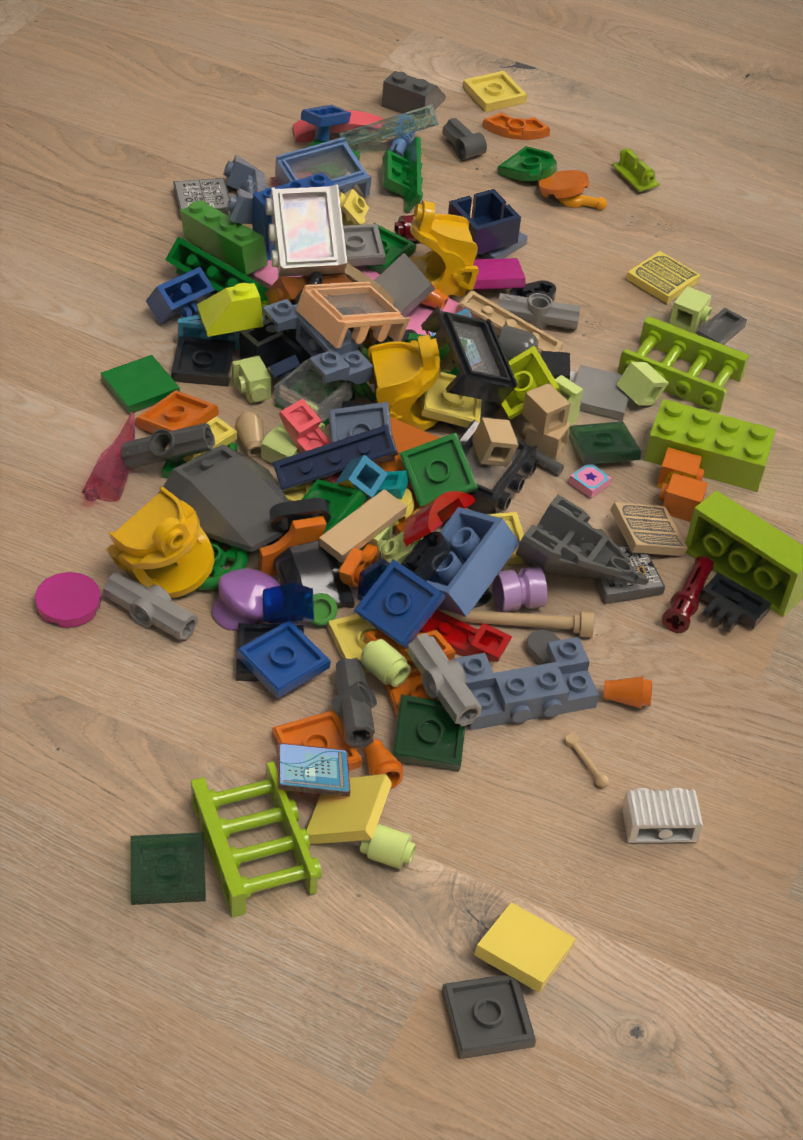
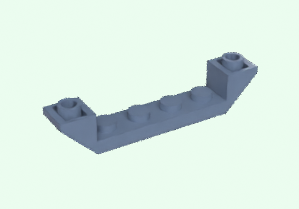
[223,155,267,224]

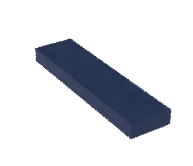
[272,424,399,493]

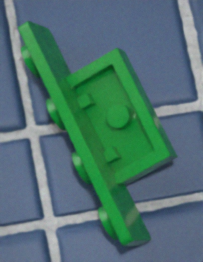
[382,136,423,213]

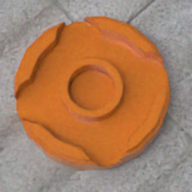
[539,170,589,199]

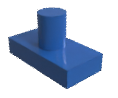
[300,105,351,141]

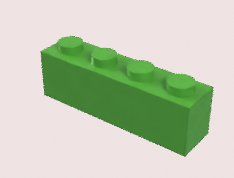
[180,200,268,275]

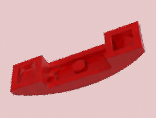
[403,491,476,547]
[419,610,512,662]

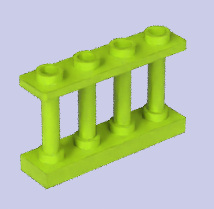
[618,316,750,413]
[191,761,322,917]

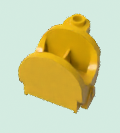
[409,200,479,297]
[368,334,441,431]
[106,486,215,598]

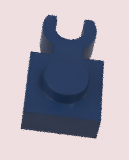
[267,355,300,381]

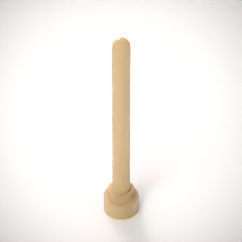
[441,609,594,637]

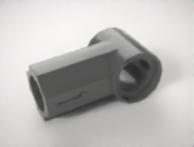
[442,118,487,160]

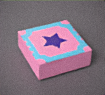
[569,462,612,498]

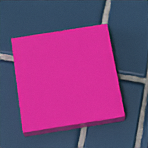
[473,258,526,290]

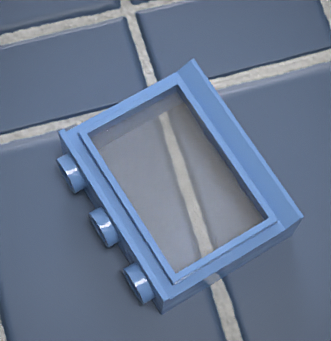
[275,137,372,215]

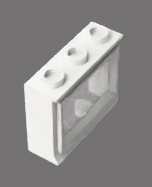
[265,184,347,277]

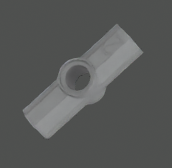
[498,293,581,330]
[103,572,198,641]
[407,633,482,727]

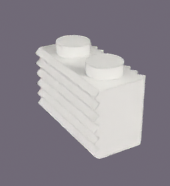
[622,788,703,843]

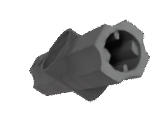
[121,423,215,469]
[332,658,377,748]

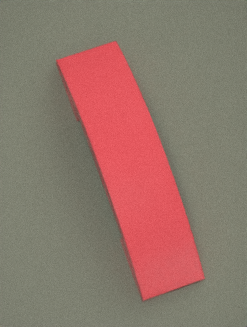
[293,110,391,142]
[279,399,341,484]

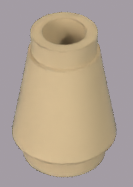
[235,412,264,457]

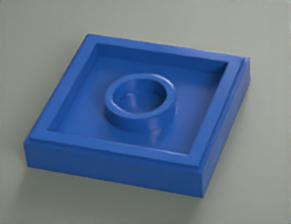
[354,559,446,649]
[237,620,331,699]

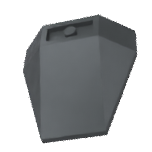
[163,444,289,552]

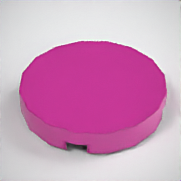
[35,572,101,628]

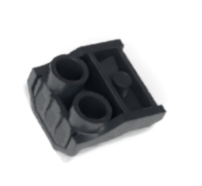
[274,540,355,621]

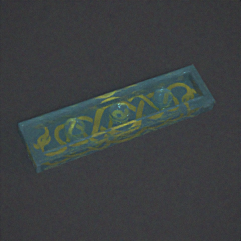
[339,104,439,151]

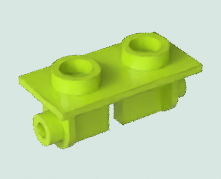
[611,148,660,192]

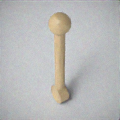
[565,733,609,788]

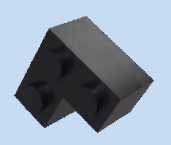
[240,318,316,377]

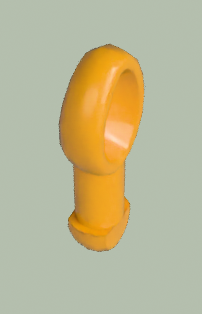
[558,194,607,210]

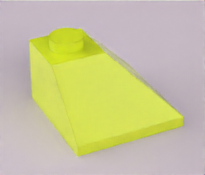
[197,283,264,337]
[501,346,561,420]

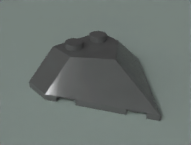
[516,494,649,585]

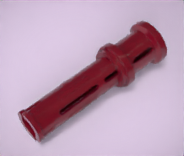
[662,556,714,633]

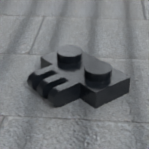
[700,572,772,632]

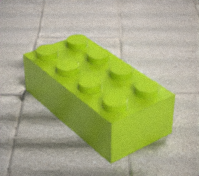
[644,399,776,492]
[685,490,803,617]

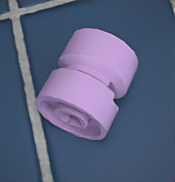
[492,566,547,612]

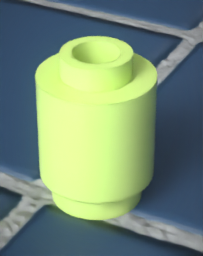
[361,639,411,687]
[360,824,416,869]

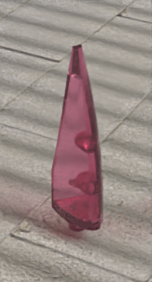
[82,411,135,502]

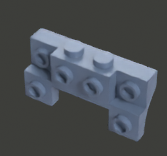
[262,299,374,385]
[453,637,599,730]

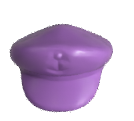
[212,568,286,631]

